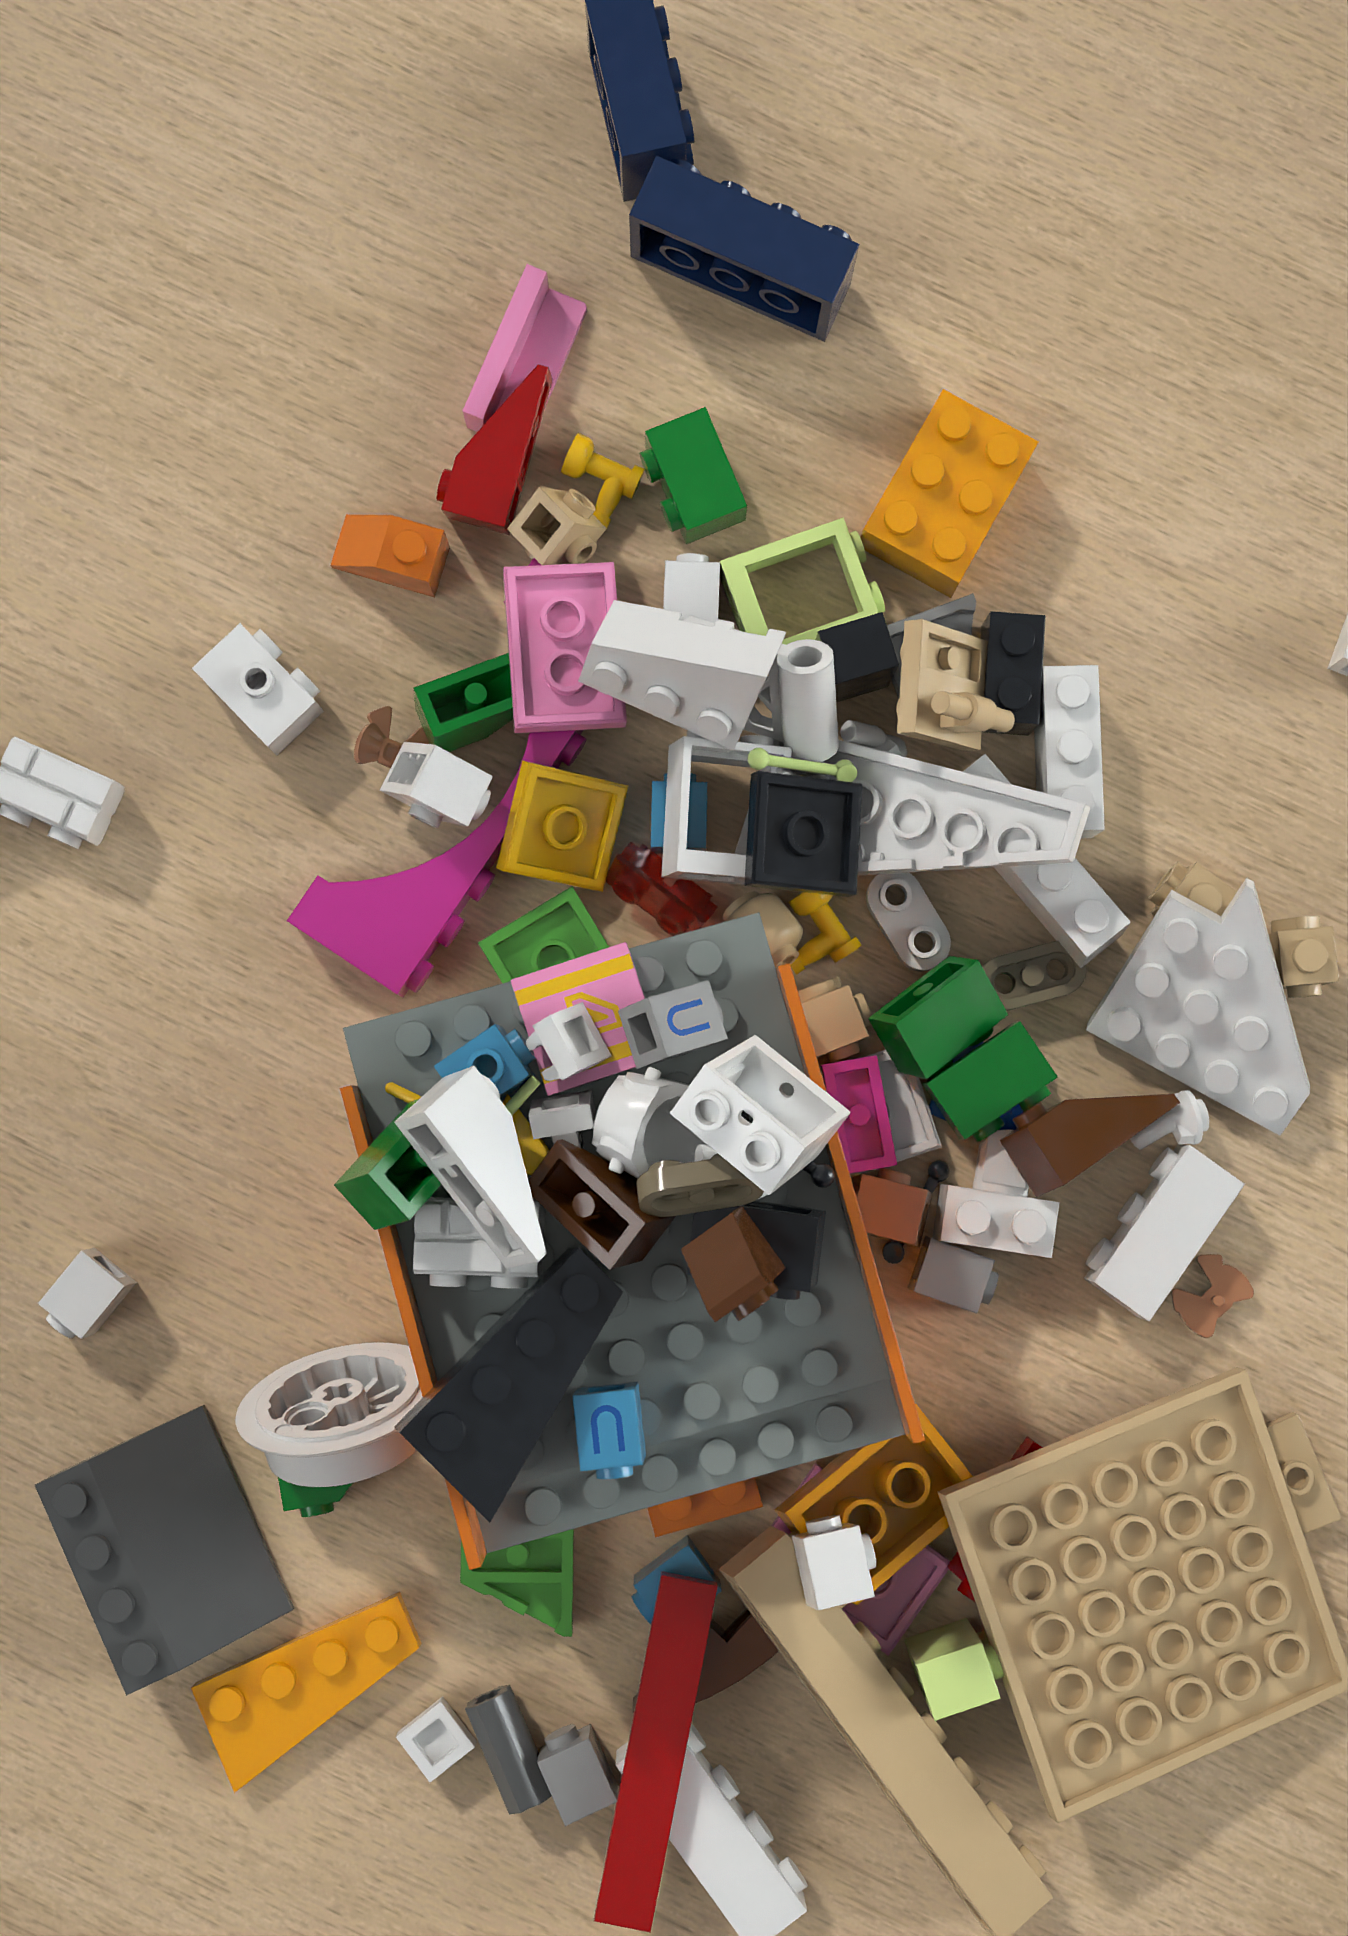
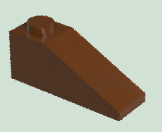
[999,1094,1180,1197]

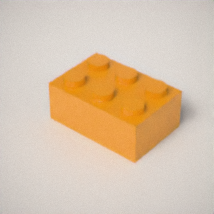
[860,389,1039,598]
[774,1404,973,1606]

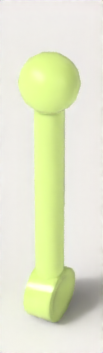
[747,748,857,782]

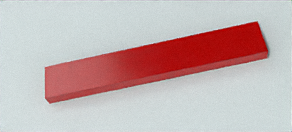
[594,1571,718,1933]

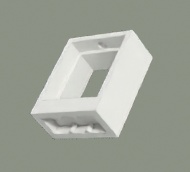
[662,731,792,885]
[670,1035,851,1195]

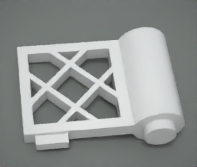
[684,615,839,763]

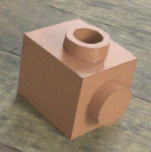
[853,1168,933,1248]

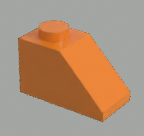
[330,514,450,598]

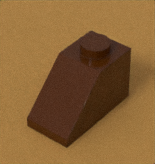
[528,1139,676,1270]

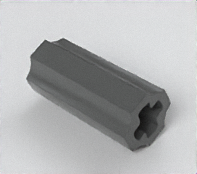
[465,1685,552,1815]

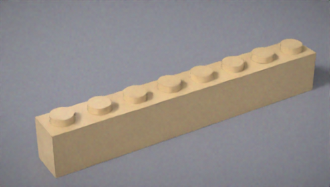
[719,1526,1053,1936]

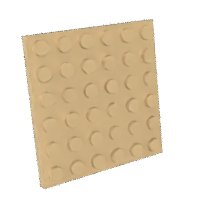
[938,1367,1348,1823]

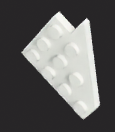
[1086,878,1310,1136]

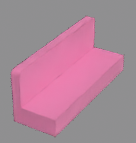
[463,264,587,432]

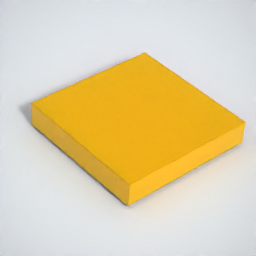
[496,760,629,892]

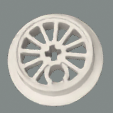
[235,1342,423,1487]

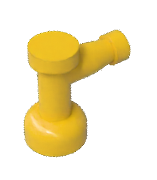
[561,433,645,530]
[788,892,862,975]

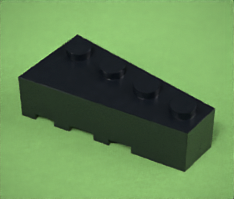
[394,1248,623,1523]

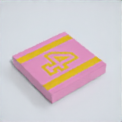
[510,942,645,1096]

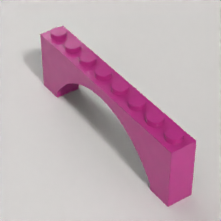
[287,558,587,998]

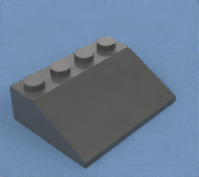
[35,1405,294,1696]

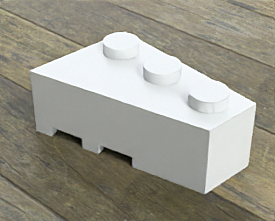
[578,600,786,751]

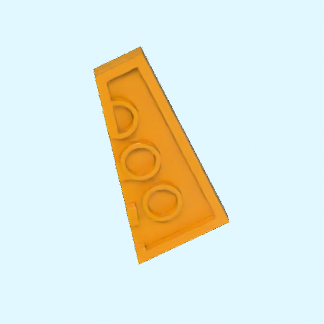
[191,1592,422,1793]

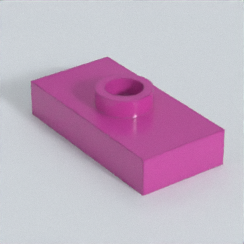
[821,1055,897,1174]

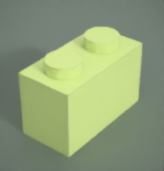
[904,1618,1004,1721]

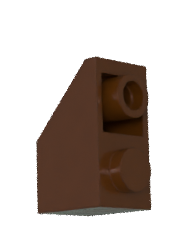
[681,1206,786,1322]

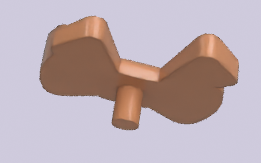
[354,706,429,768]
[1171,1254,1254,1338]

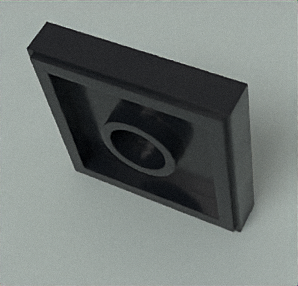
[744,771,863,897]

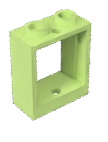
[720,517,885,645]

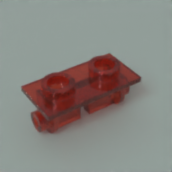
[605,841,718,936]

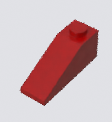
[436,364,553,536]

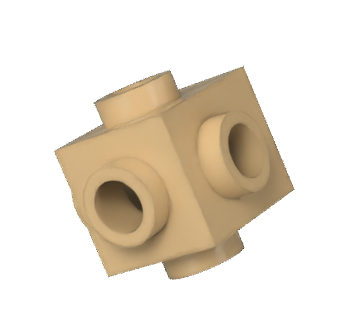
[507,486,607,565]

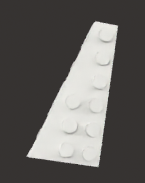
[735,740,1090,876]

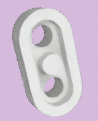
[866,873,951,972]

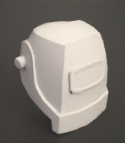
[591,1067,707,1179]

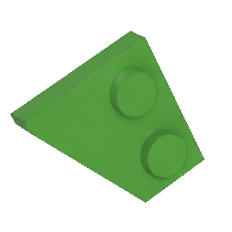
[460,1529,574,1637]

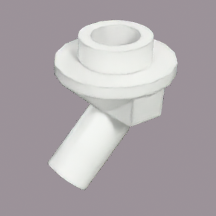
[840,720,907,757]
[1130,1090,1209,1150]

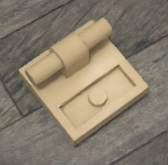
[896,619,1015,751]

